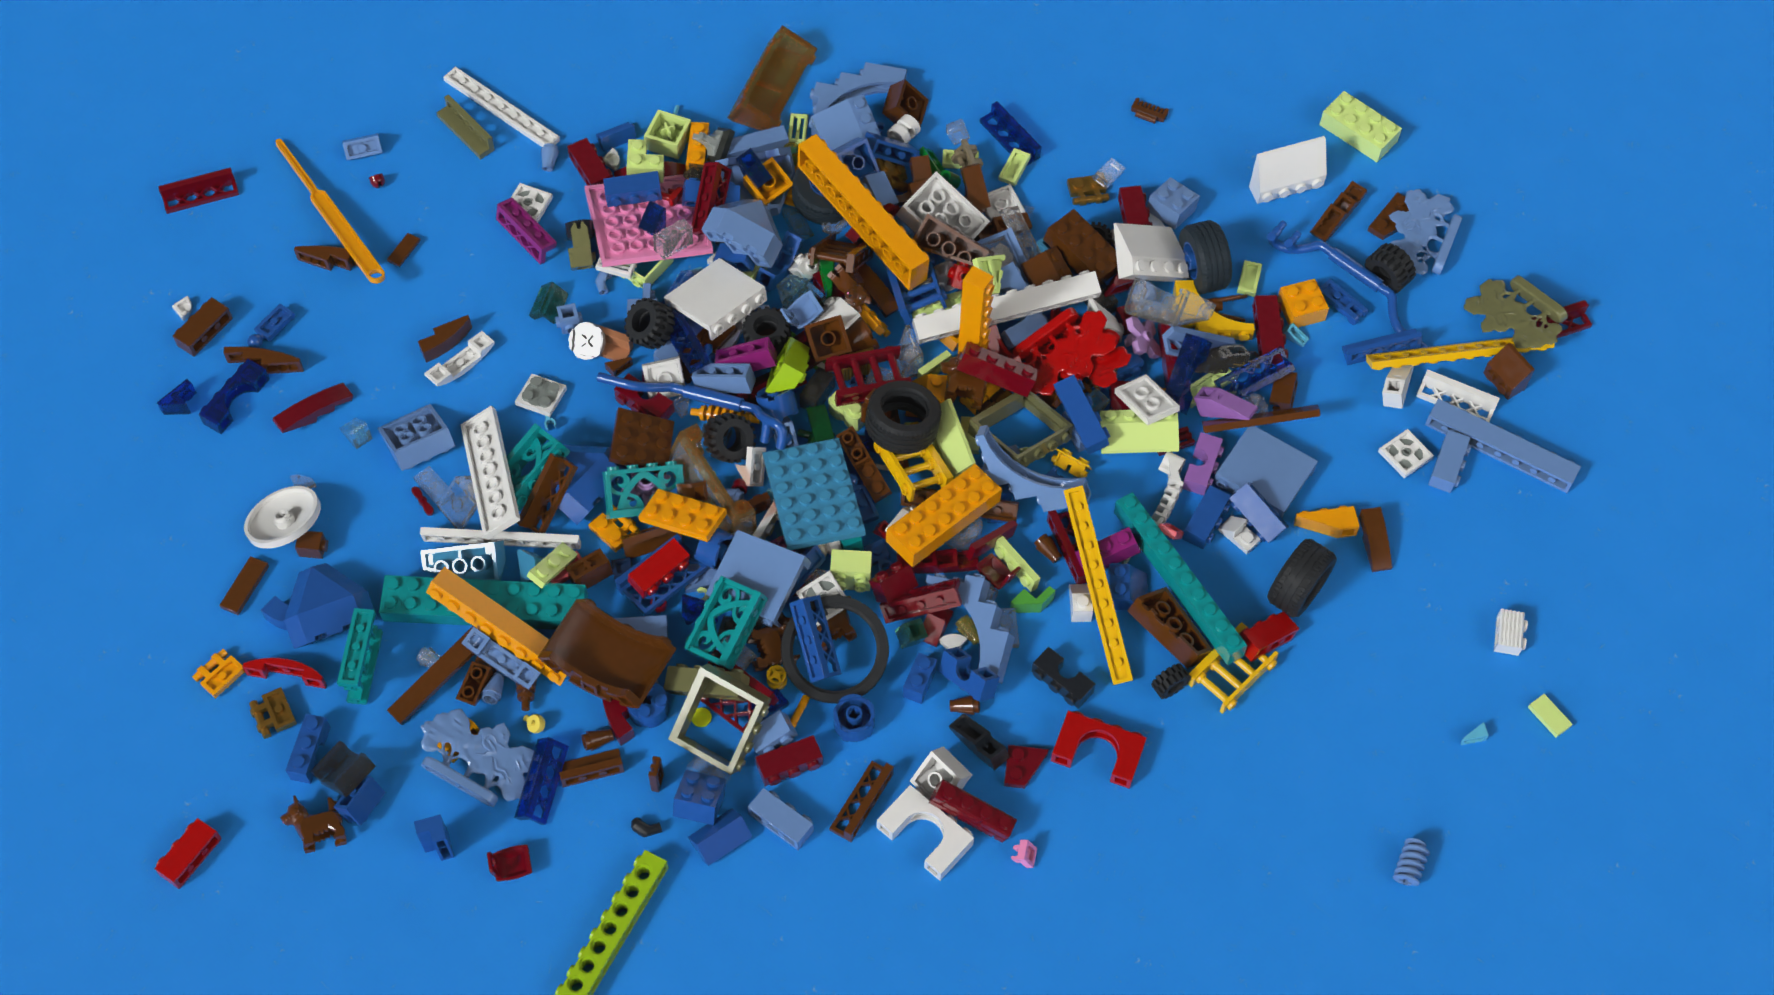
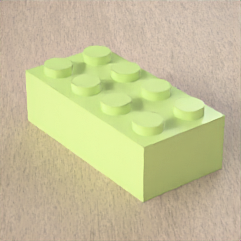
[1319,91,1402,162]

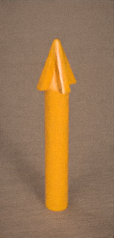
[780,695,810,747]

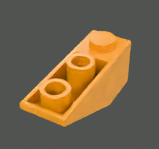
[1294,506,1360,538]

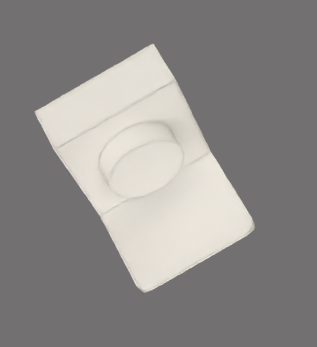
[735,446,766,486]
[1218,516,1261,555]

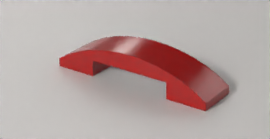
[242,658,327,689]

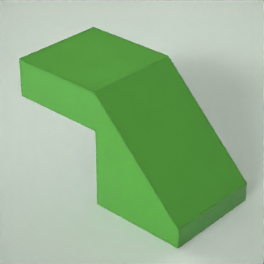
[1010,586,1055,613]

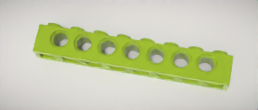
[555,850,669,995]

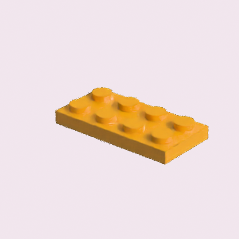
[638,489,727,542]

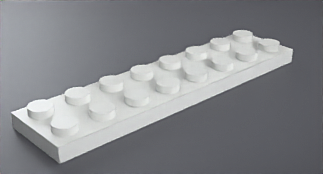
[461,405,520,540]

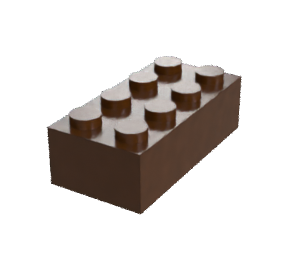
[1043,209,1118,286]

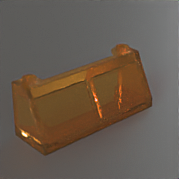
[727,25,817,131]

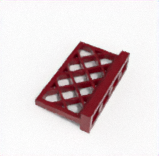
[700,649,779,733]

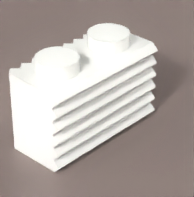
[1494,609,1528,656]

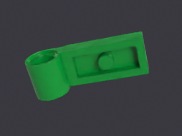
[919,146,961,189]

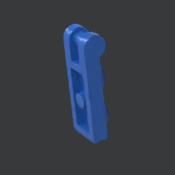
[1319,279,1368,325]

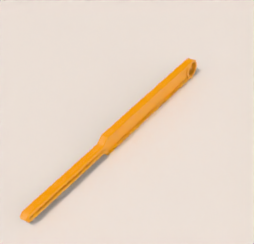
[275,139,385,284]

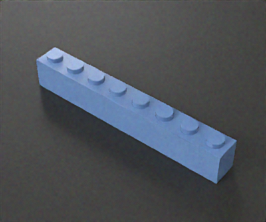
[1425,398,1581,493]

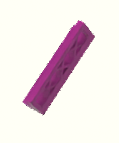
[496,197,557,265]

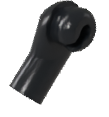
[631,817,662,837]

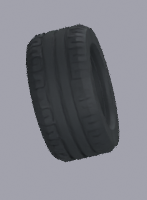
[865,381,942,454]
[1267,539,1337,617]

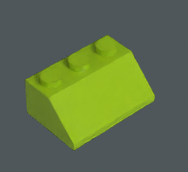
[765,337,811,393]

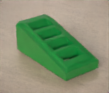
[819,259,835,299]

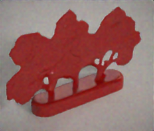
[1013,307,1116,395]
[1024,323,1132,388]

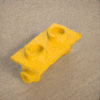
[1051,448,1092,478]

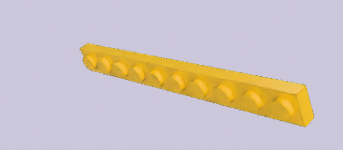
[1366,337,1555,370]
[1063,485,1133,686]

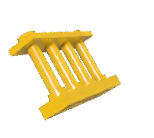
[873,421,954,502]
[1188,622,1279,714]

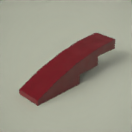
[273,383,353,433]
[897,548,979,574]

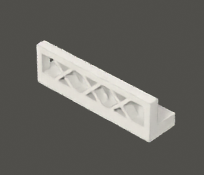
[1416,369,1500,422]

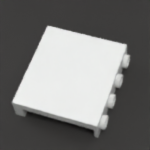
[664,258,767,340]

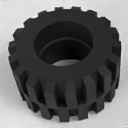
[1365,243,1416,293]
[624,298,675,349]
[742,307,792,356]
[703,413,757,463]

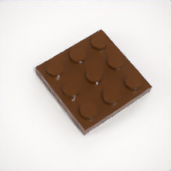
[609,407,674,475]

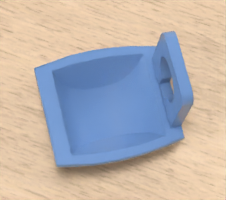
[780,290,824,330]

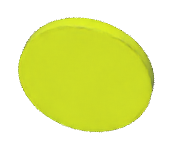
[692,708,712,727]

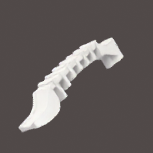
[1121,452,1186,564]

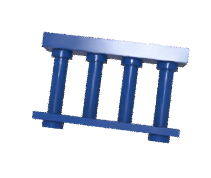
[885,250,948,325]

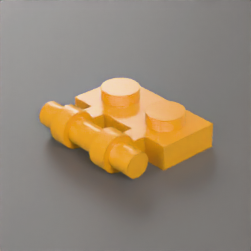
[851,303,891,337]
[588,505,640,553]
[192,649,245,699]

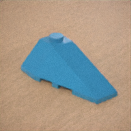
[421,540,506,581]

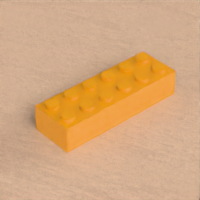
[886,464,1002,567]

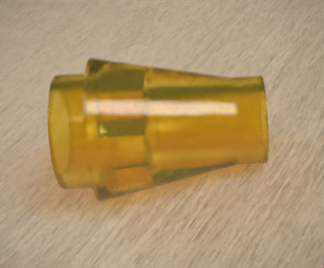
[955,615,979,645]

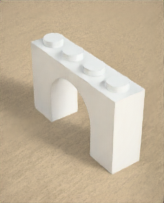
[877,785,974,881]

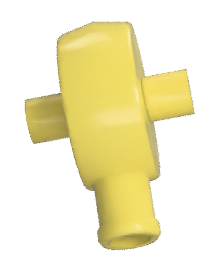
[523,714,545,734]

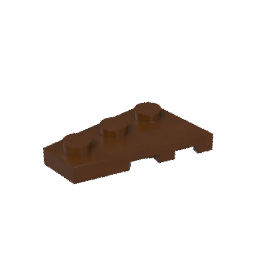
[1368,192,1409,240]

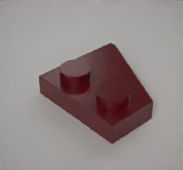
[1004,745,1048,789]

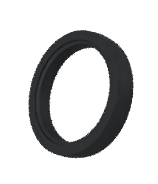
[781,595,889,704]

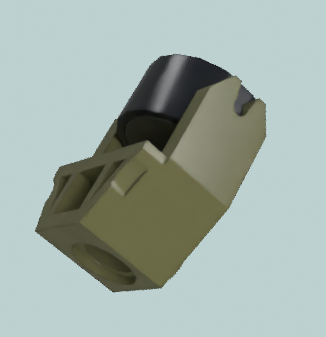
[565,219,597,271]

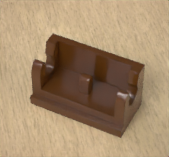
[1269,370,1298,411]
[565,548,613,589]

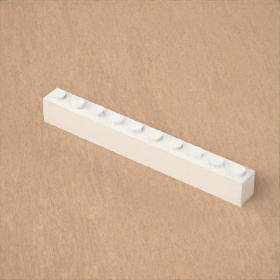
[912,270,1101,344]

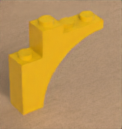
[1173,280,1255,341]

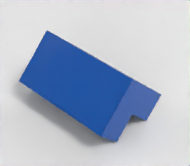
[688,808,753,866]
[414,814,454,861]

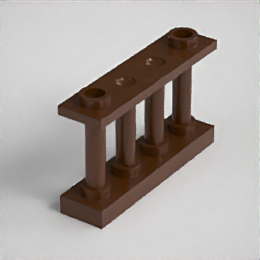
[808,232,874,273]

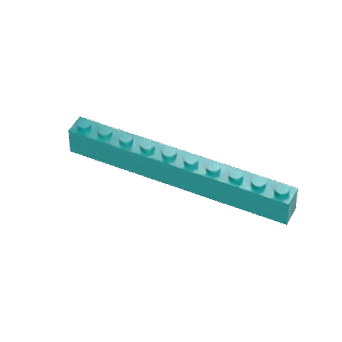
[1114,492,1247,665]

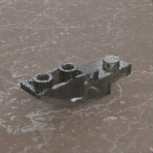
[1186,344,1261,374]

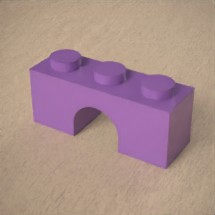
[1183,432,1224,496]

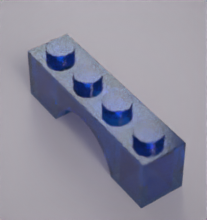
[1165,333,1212,415]
[199,359,270,434]

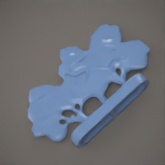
[1388,189,1463,275]
[421,709,538,807]

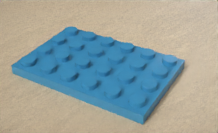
[762,438,866,550]

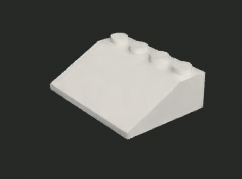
[1249,136,1327,204]
[896,171,990,262]
[1113,223,1189,282]

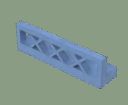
[1162,325,1236,367]

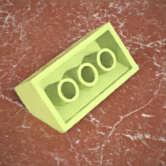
[932,398,976,479]
[1100,409,1179,454]

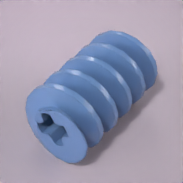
[1392,838,1430,886]

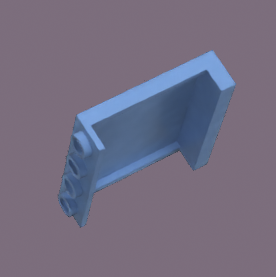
[1213,426,1318,519]
[706,530,811,627]

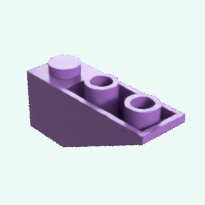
[1194,387,1258,420]

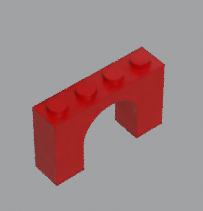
[1051,710,1147,789]

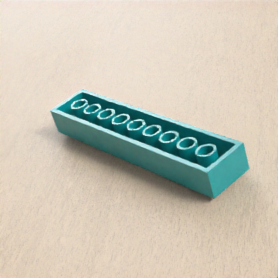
[379,575,588,630]

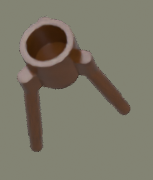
[1206,294,1247,322]

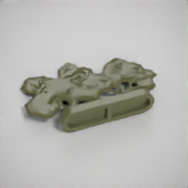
[1464,275,1568,348]

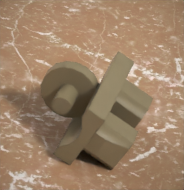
[951,139,983,167]

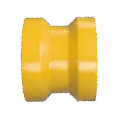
[766,665,787,690]

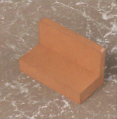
[598,325,634,361]

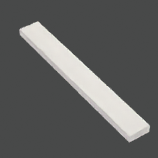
[443,66,560,148]
[420,527,581,550]

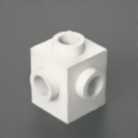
[788,253,819,283]

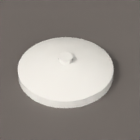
[244,486,321,549]

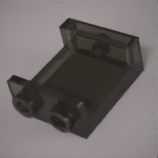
[310,741,376,797]

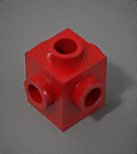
[947,262,971,290]

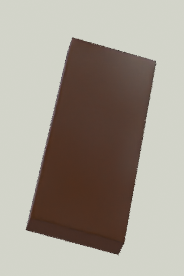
[387,233,421,267]

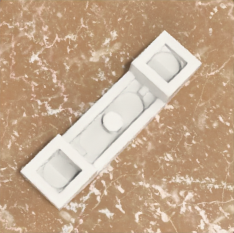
[424,331,495,387]

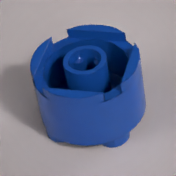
[755,387,799,421]
[694,527,734,571]
[627,682,669,728]
[833,694,875,742]

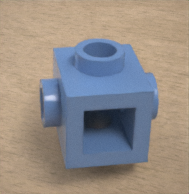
[555,303,583,334]

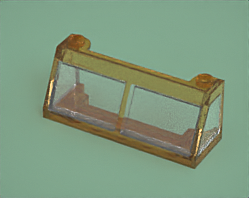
[669,423,757,535]

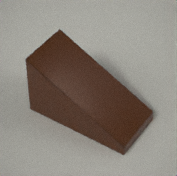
[605,357,633,377]

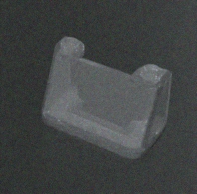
[1124,277,1216,327]

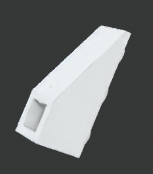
[1382,365,1414,409]

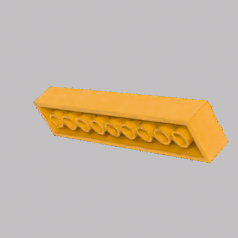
[798,134,930,291]

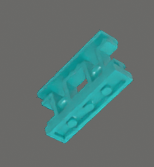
[337,608,383,705]

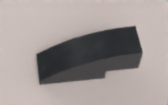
[949,713,1010,770]

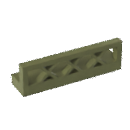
[437,94,495,160]

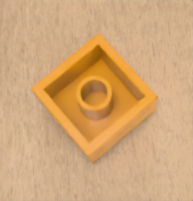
[1277,279,1329,328]

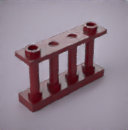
[825,345,912,407]

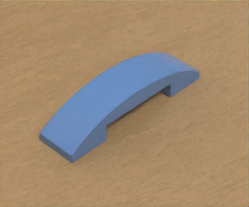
[461,626,541,690]

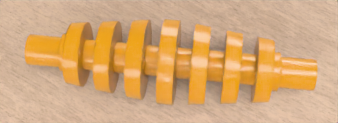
[690,405,761,424]

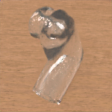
[821,219,849,235]

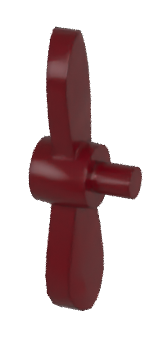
[412,487,434,516]

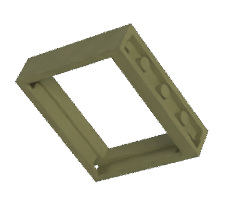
[968,391,1073,467]
[668,664,771,775]

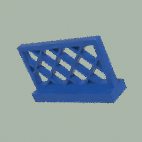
[615,534,708,616]

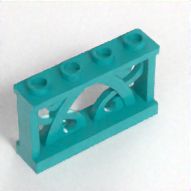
[506,423,570,511]
[602,461,684,519]
[684,576,768,671]

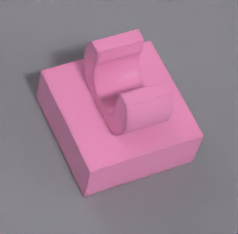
[1011,840,1037,868]

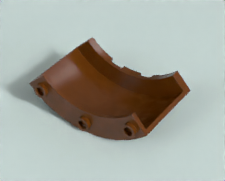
[537,598,676,708]

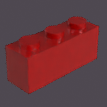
[628,538,690,599]
[1239,612,1299,662]
[154,818,222,889]

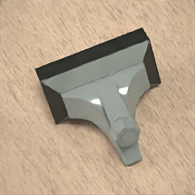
[692,127,735,162]

